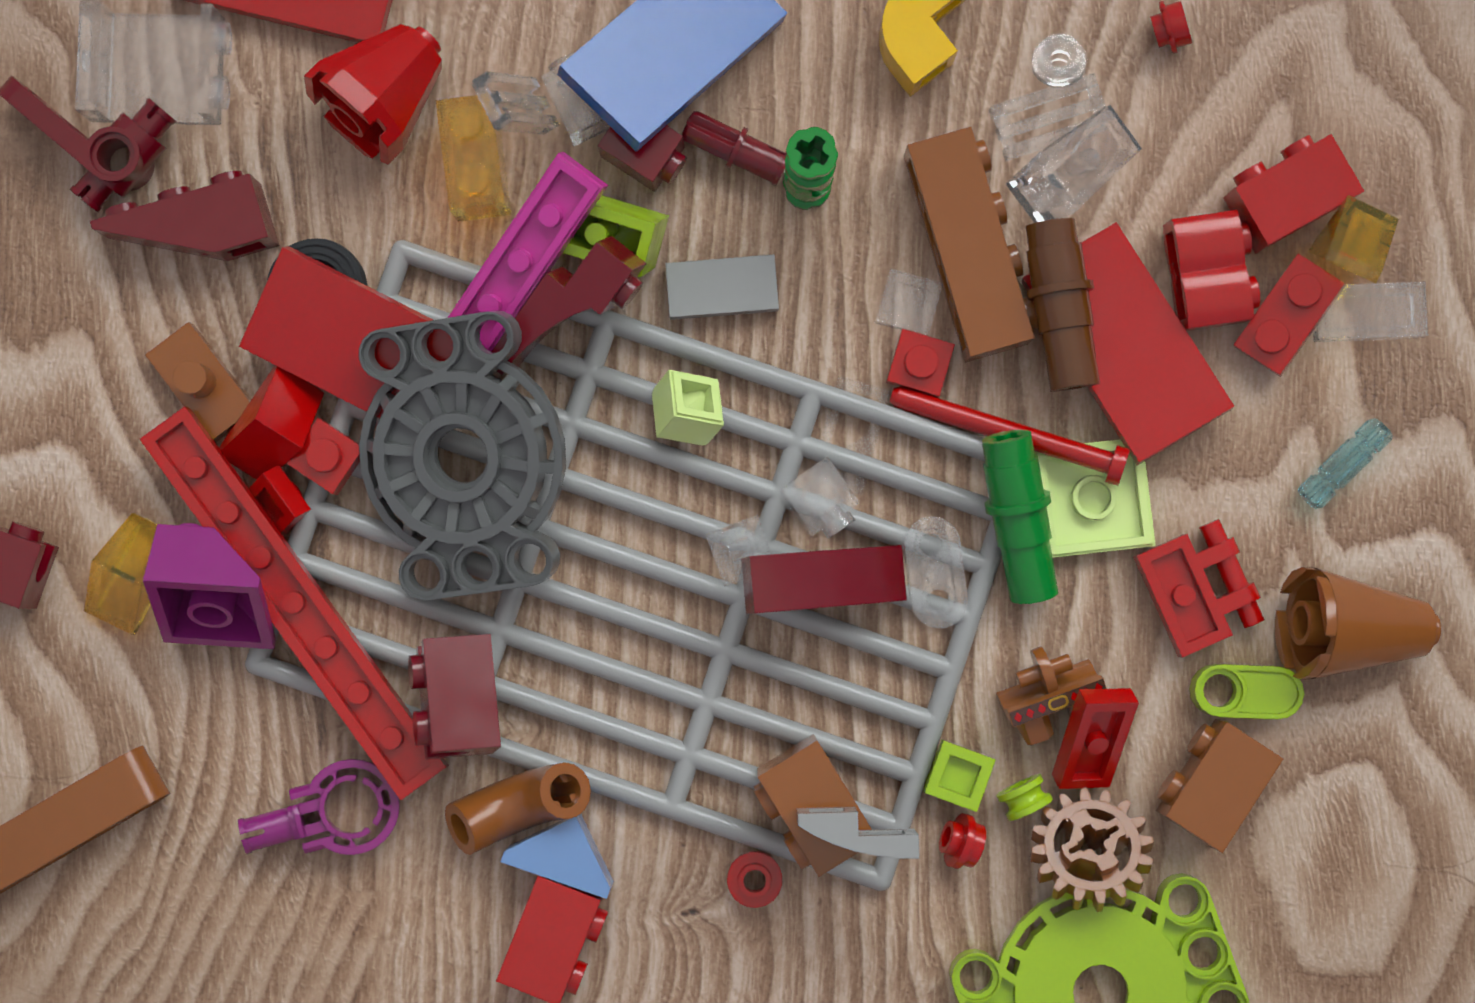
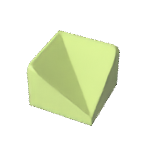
[652,370,724,445]

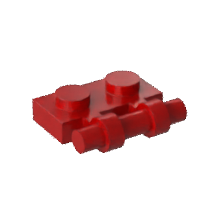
[1133,519,1265,658]

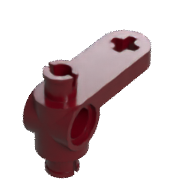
[0,75,177,213]

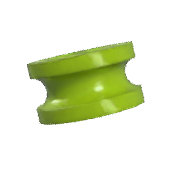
[996,774,1053,821]

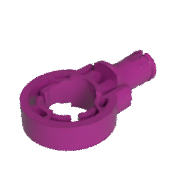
[238,759,400,855]

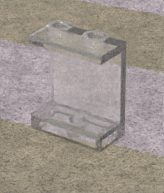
[75,1,232,125]

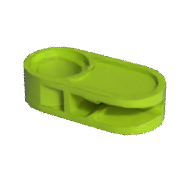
[1189,664,1304,719]

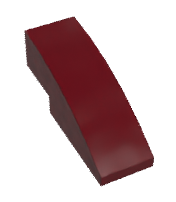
[741,545,907,614]

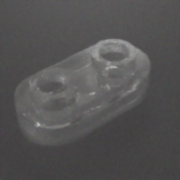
[903,517,968,628]

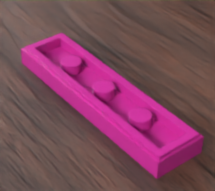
[448,152,609,351]

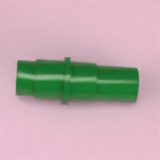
[982,430,1059,604]

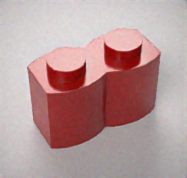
[1163,210,1260,331]

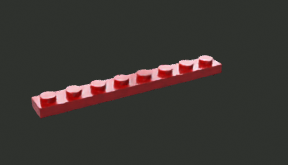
[140,406,449,800]

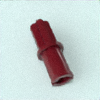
[682,111,786,186]

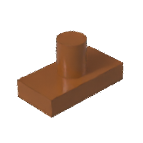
[145,322,251,443]

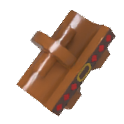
[996,646,1107,746]

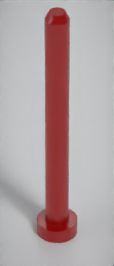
[890,387,1130,486]

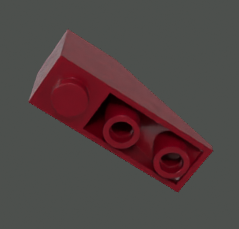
[90,171,280,261]

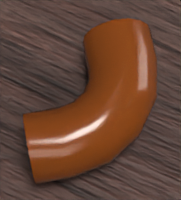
[445,762,591,855]

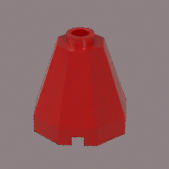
[304,24,442,165]

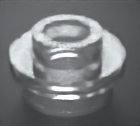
[1032,33,1087,88]

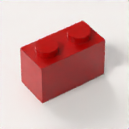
[1223,134,1364,254]
[496,875,609,1003]

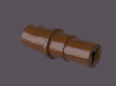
[1025,218,1100,392]

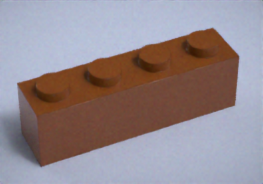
[904,126,1038,363]

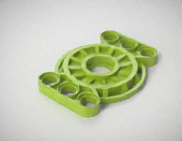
[949,873,1249,1003]

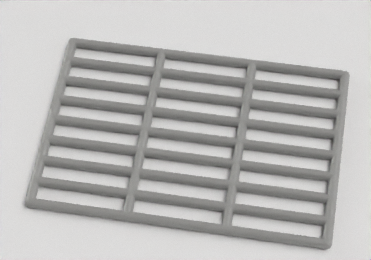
[245,240,1002,891]

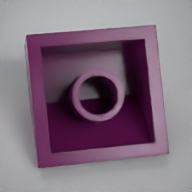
[143,523,276,649]

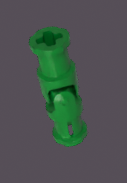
[783,127,838,210]

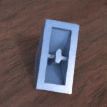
[500,814,614,899]

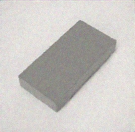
[665,254,779,320]

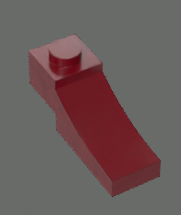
[491,236,647,375]

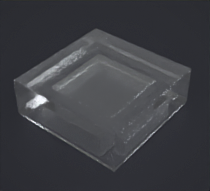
[875,268,943,336]

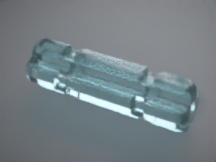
[1298,418,1393,509]

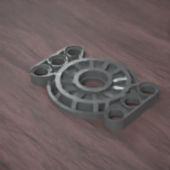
[359,310,566,601]

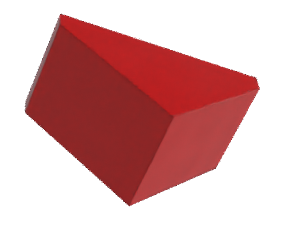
[219,365,324,480]

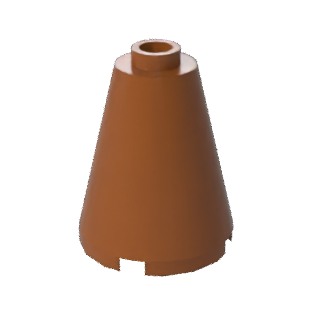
[1275,567,1441,679]

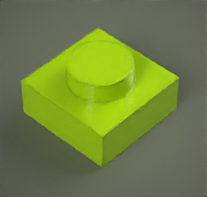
[923,739,996,812]

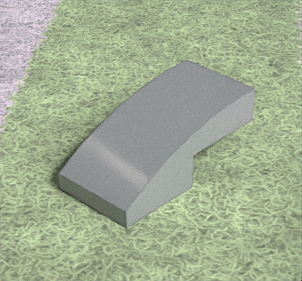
[797,807,919,859]

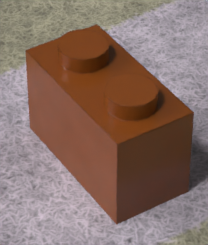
[1156,719,1283,853]

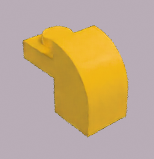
[879,0,966,97]

